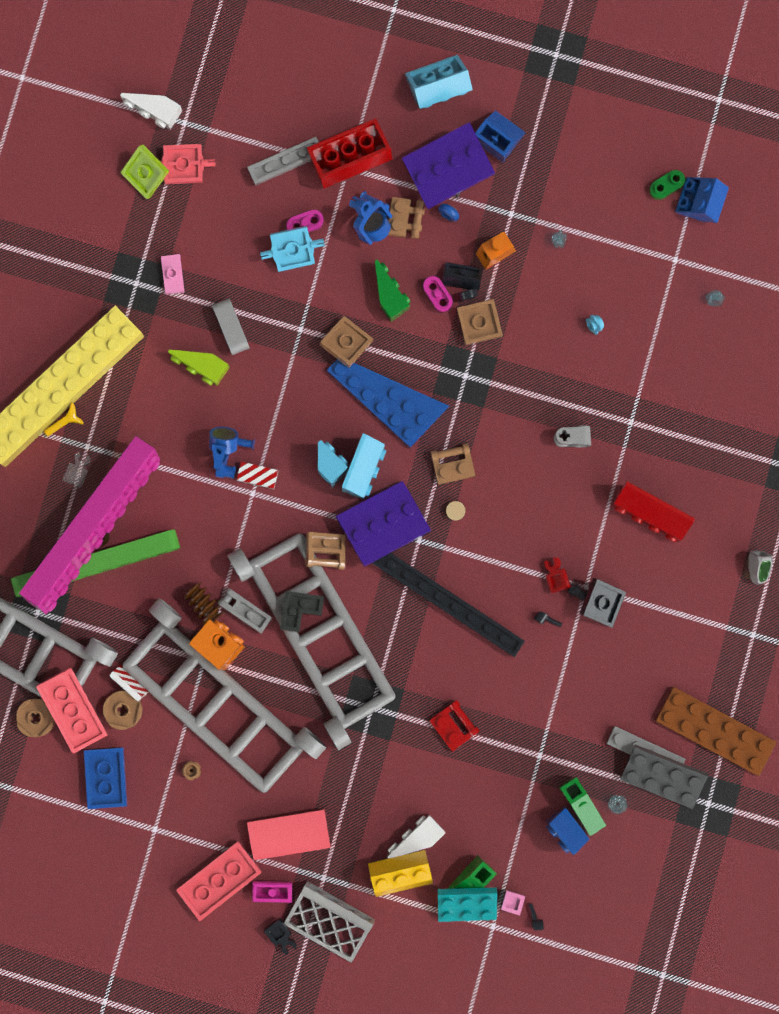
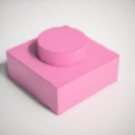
[501,890,525,915]

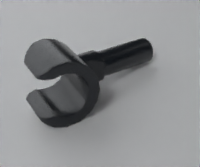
[534,612,562,627]
[528,903,544,930]

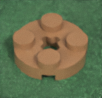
[103,691,143,730]
[16,699,55,737]

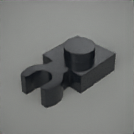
[264,917,297,955]

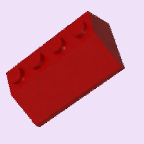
[307,118,393,189]
[612,481,695,543]

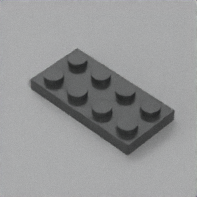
[620,744,708,809]

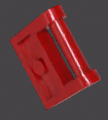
[429,700,480,752]

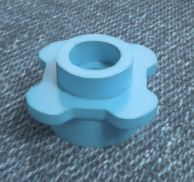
[586,315,604,335]

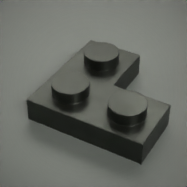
[280,591,324,632]

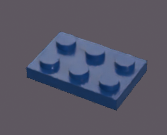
[84,747,127,809]

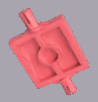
[160,144,216,184]

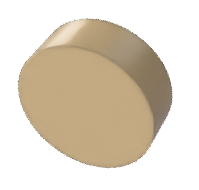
[446,501,465,521]

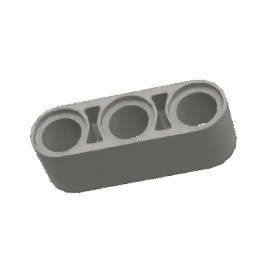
[212,298,250,355]

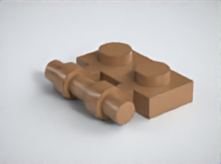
[388,197,425,239]

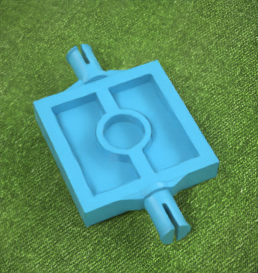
[260,226,325,272]

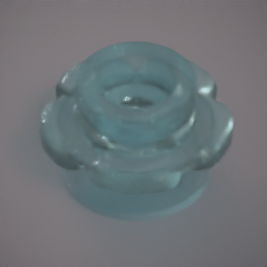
[551,230,567,248]
[706,290,725,306]
[608,795,628,814]

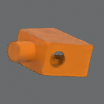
[476,232,516,270]

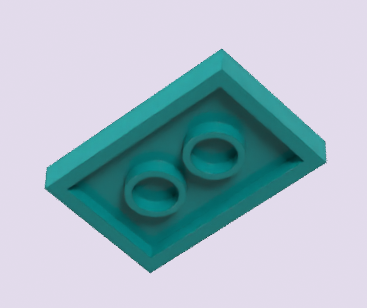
[438,887,497,922]

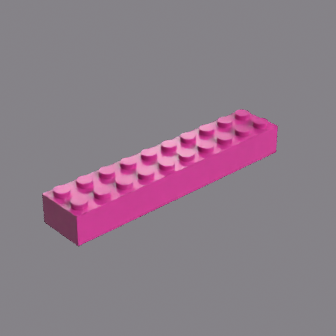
[19,436,160,614]

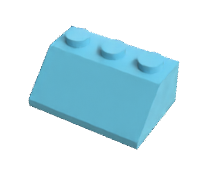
[405,55,473,109]
[342,433,387,499]

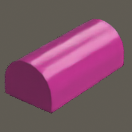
[252,881,292,903]

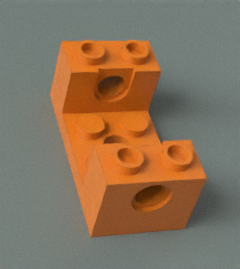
[189,619,245,670]

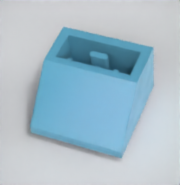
[318,440,348,488]

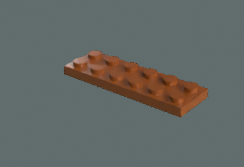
[655,687,777,776]

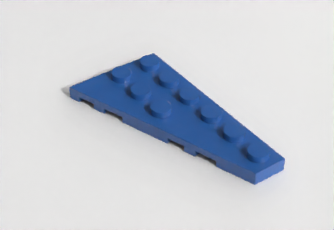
[327,359,449,448]

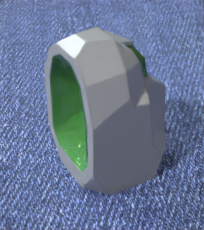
[748,550,773,585]

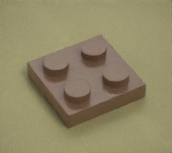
[457,299,503,345]
[320,316,373,368]

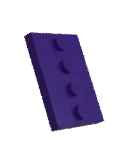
[402,122,495,209]
[336,481,431,567]

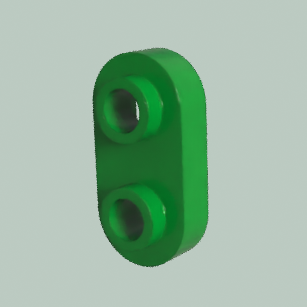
[649,170,685,200]

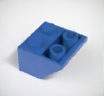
[475,110,526,163]
[675,177,729,223]
[546,807,589,855]

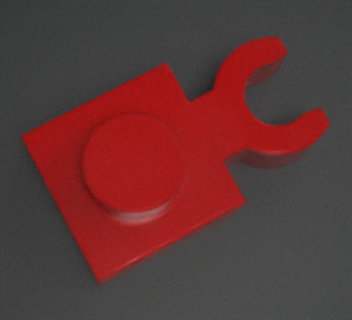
[544,557,571,593]

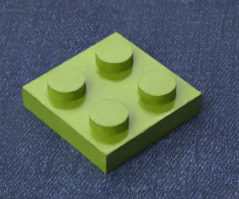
[120,145,169,199]

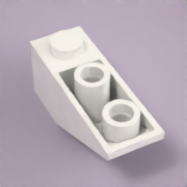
[120,93,182,130]
[387,815,446,858]

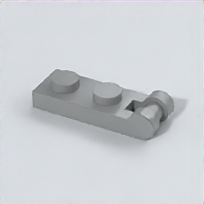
[218,588,272,634]

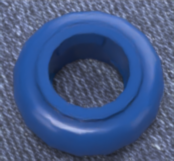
[438,204,460,222]

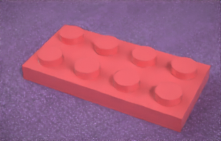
[36,667,107,754]
[176,841,262,921]

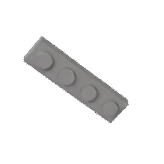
[247,137,319,186]
[606,726,685,764]

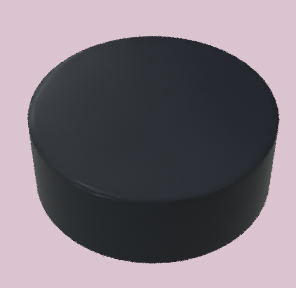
[459,289,478,301]

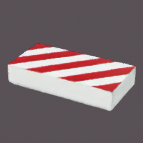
[237,462,278,489]
[110,665,148,701]

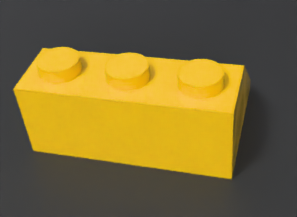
[368,850,433,897]

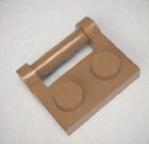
[431,443,475,485]
[305,532,345,570]

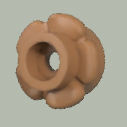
[182,761,201,780]

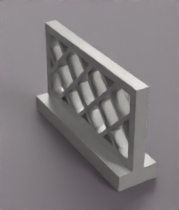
[284,881,375,963]

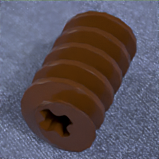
[184,582,225,625]

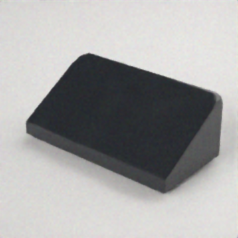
[442,262,483,291]

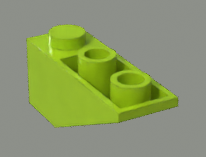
[168,350,230,386]

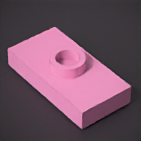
[161,254,185,295]

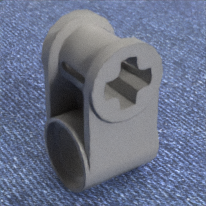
[554,426,591,447]

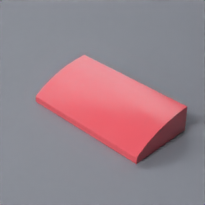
[247,809,331,860]

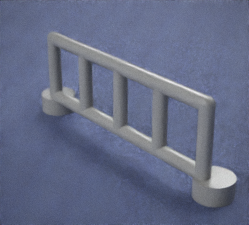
[227,533,395,751]
[0,598,118,698]
[123,598,327,793]

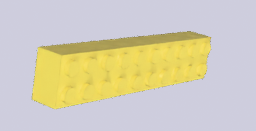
[0,306,144,467]

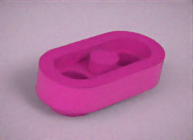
[287,210,324,233]
[423,276,453,312]

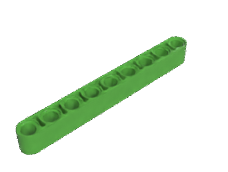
[11,529,180,598]

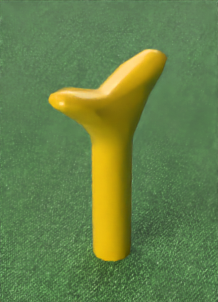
[44,403,83,436]

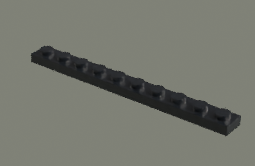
[354,551,525,657]

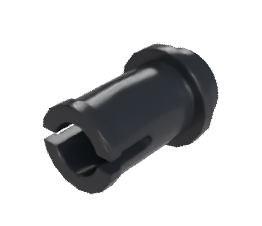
[567,583,588,601]

